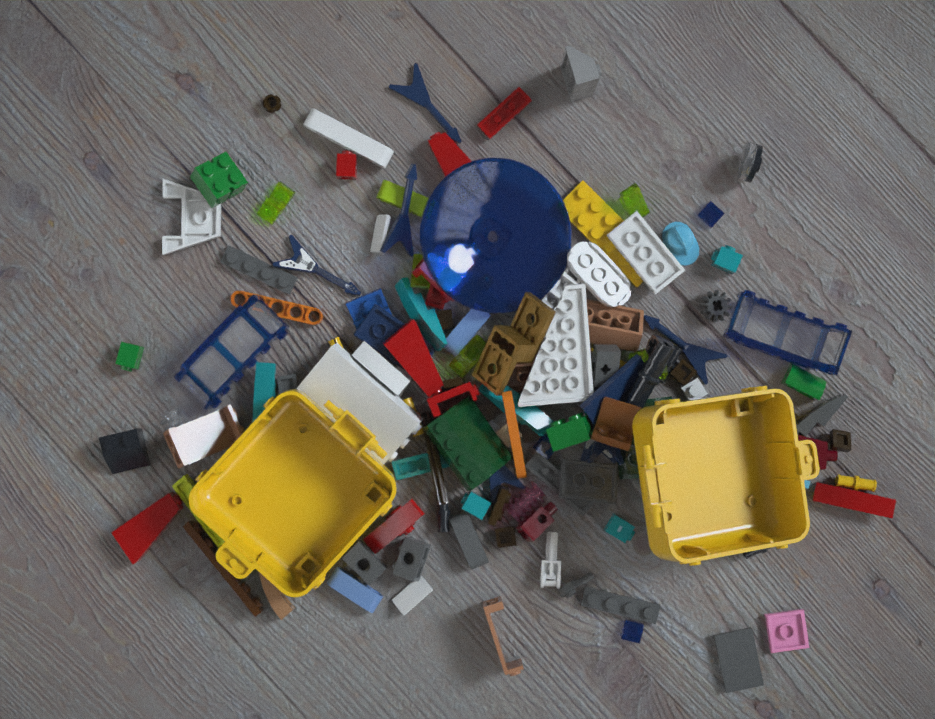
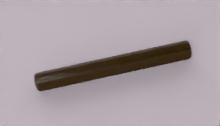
[420,412,448,505]

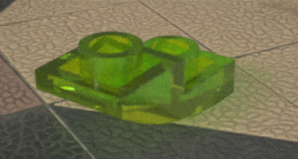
[257,181,296,225]

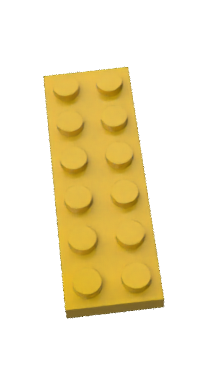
[556,180,643,288]

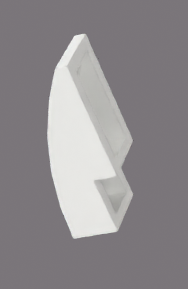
[352,341,410,396]

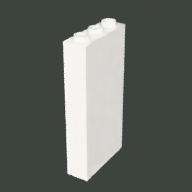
[296,343,423,464]

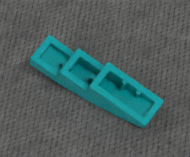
[394,277,448,351]
[252,362,276,423]
[478,384,553,436]
[392,452,450,480]

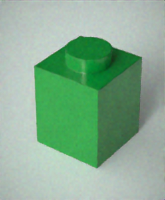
[115,342,144,372]

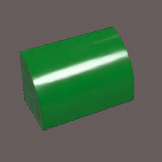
[781,363,826,401]

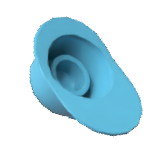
[662,222,700,266]

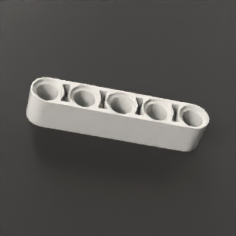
[303,108,394,169]

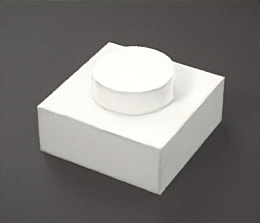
[681,378,708,400]

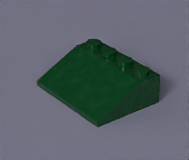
[423,395,513,491]

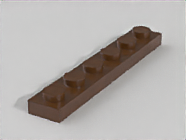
[182,520,264,617]

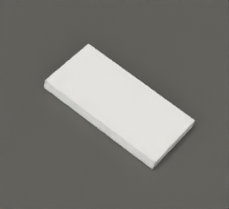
[606,211,685,295]

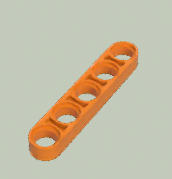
[231,291,323,325]
[502,391,527,479]

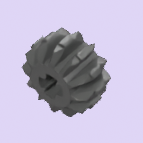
[699,290,733,323]

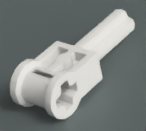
[540,532,561,589]

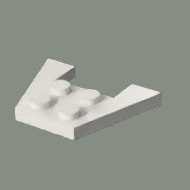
[162,179,221,255]

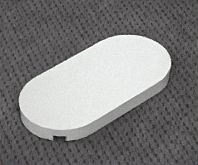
[567,241,631,307]

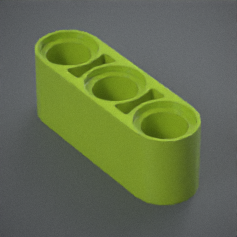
[376,180,434,219]

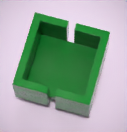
[190,152,248,208]
[546,412,594,452]

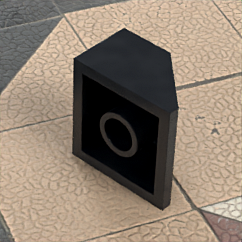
[99,428,150,474]

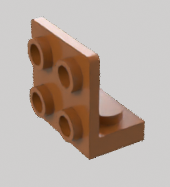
[591,397,642,451]

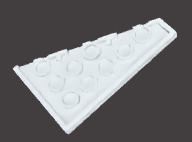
[518,283,594,407]

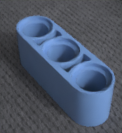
[444,303,491,357]
[326,566,384,613]

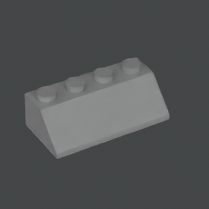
[560,46,602,102]

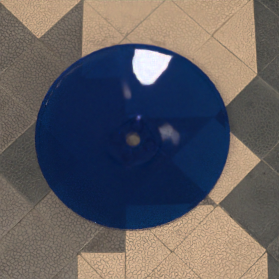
[420,158,571,313]

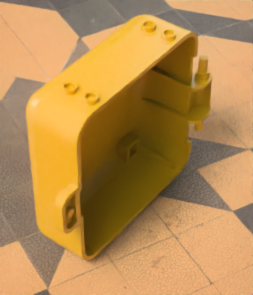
[632,386,819,566]
[189,389,396,597]

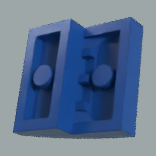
[346,288,392,329]

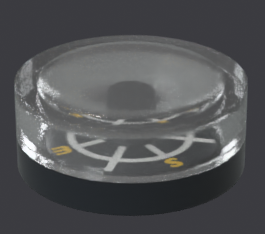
[735,141,763,183]

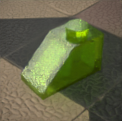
[448,334,487,378]

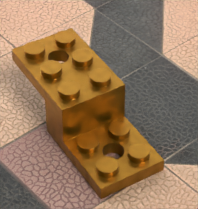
[472,292,556,396]

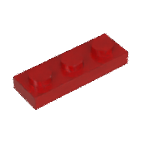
[477,87,532,140]

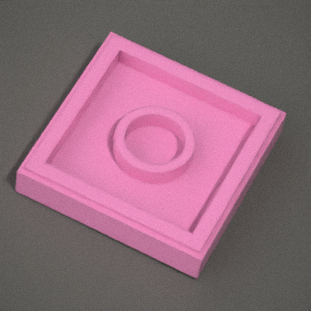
[764,609,809,653]

